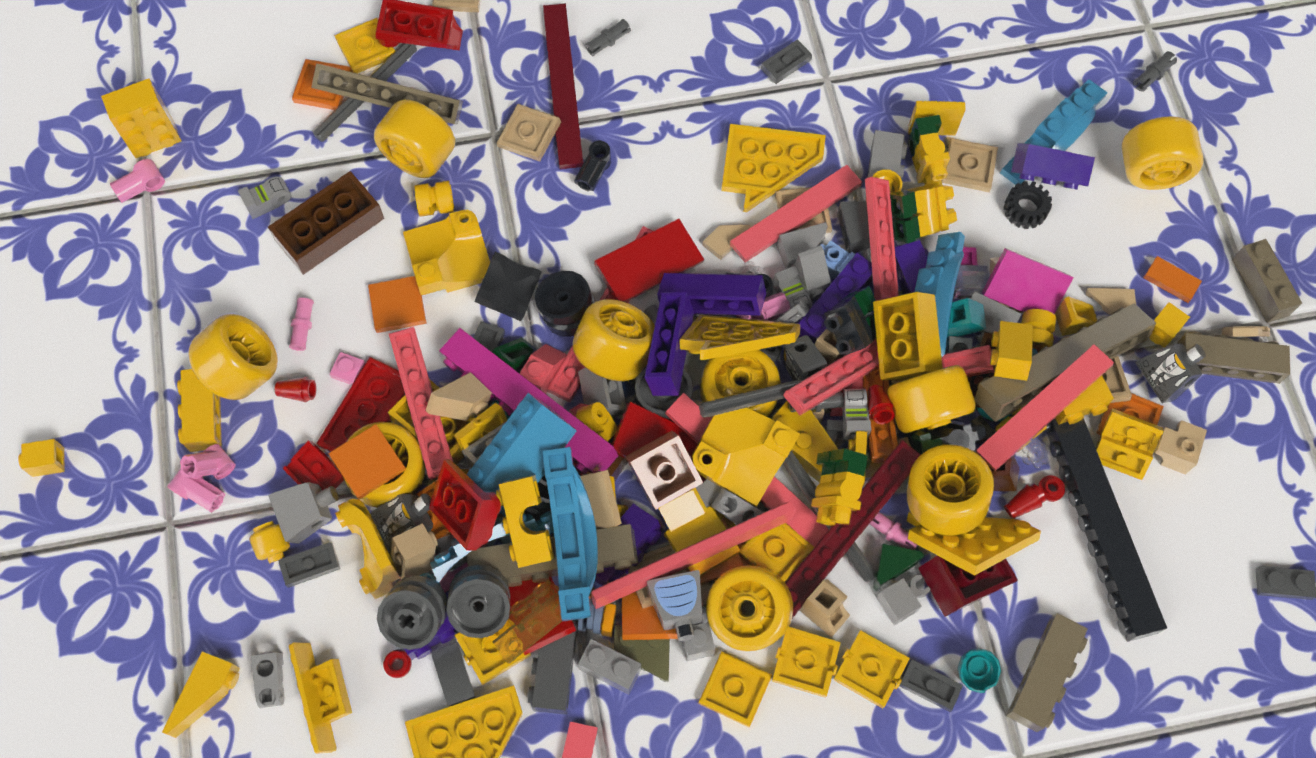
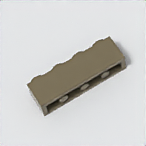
[1177,332,1290,384]
[1006,613,1088,732]

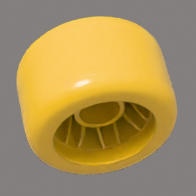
[374,99,455,178]
[1121,116,1204,190]
[573,299,655,381]
[188,314,278,400]
[700,350,780,418]
[887,365,976,433]
[343,422,425,508]
[907,445,994,536]
[706,565,793,651]

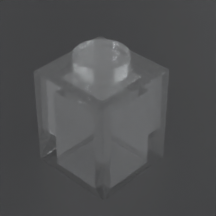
[953,265,989,299]

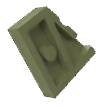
[614,625,670,682]

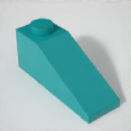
[947,298,987,338]

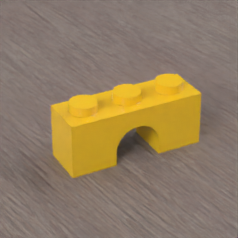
[496,475,554,568]

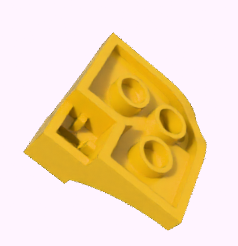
[403,210,490,296]
[691,396,800,507]
[335,499,401,600]

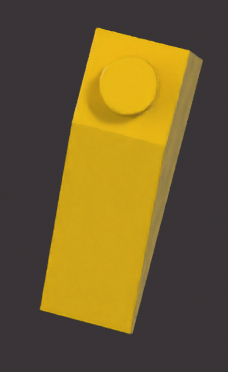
[162,651,240,738]

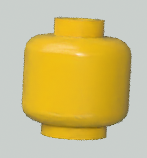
[249,521,290,564]

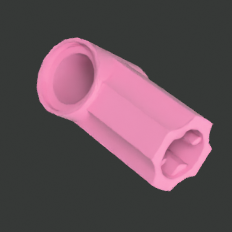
[110,159,165,203]
[736,292,790,321]
[180,444,236,480]
[167,468,226,513]

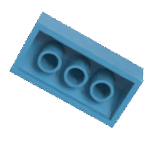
[467,393,577,517]

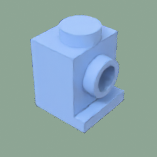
[820,241,855,280]

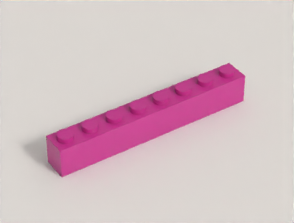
[439,328,619,475]

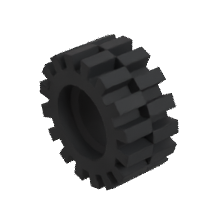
[1003,181,1052,229]

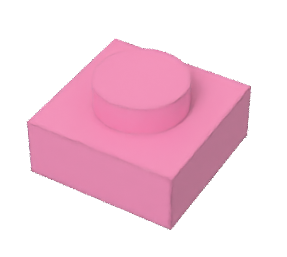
[329,352,365,385]

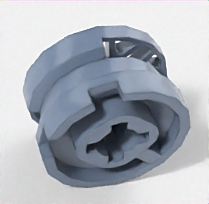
[578,593,605,634]

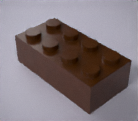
[268,171,384,275]

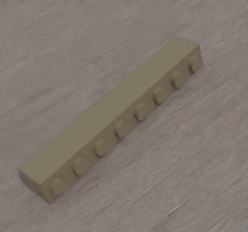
[974,303,1156,422]

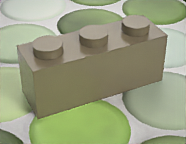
[1232,239,1302,323]

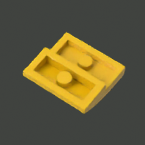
[1095,409,1164,480]

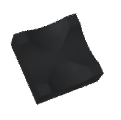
[474,251,542,321]

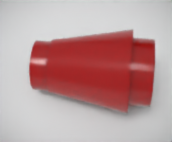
[275,377,316,403]
[868,385,895,424]
[1004,483,1046,519]

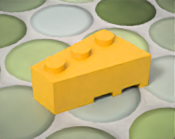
[772,401,838,483]

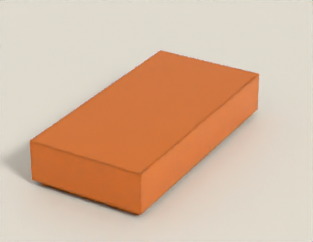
[1143,256,1202,303]

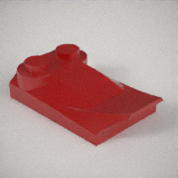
[376,0,463,51]
[429,459,501,551]

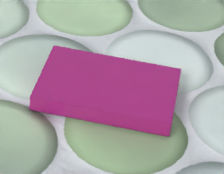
[981,248,1074,314]

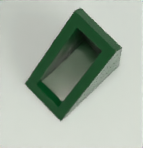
[492,337,537,374]
[873,544,924,591]

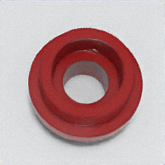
[1038,475,1065,502]
[383,650,412,678]

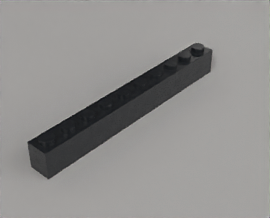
[1043,418,1167,642]

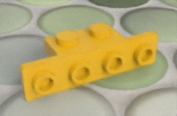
[289,642,352,754]

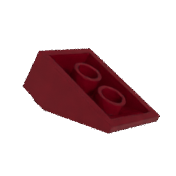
[918,556,1018,617]

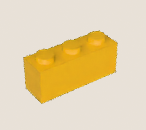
[177,369,222,452]

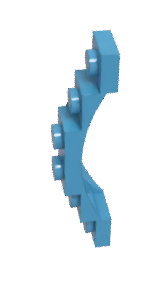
[1000,79,1108,185]
[915,232,965,358]
[542,447,598,621]
[420,510,554,586]

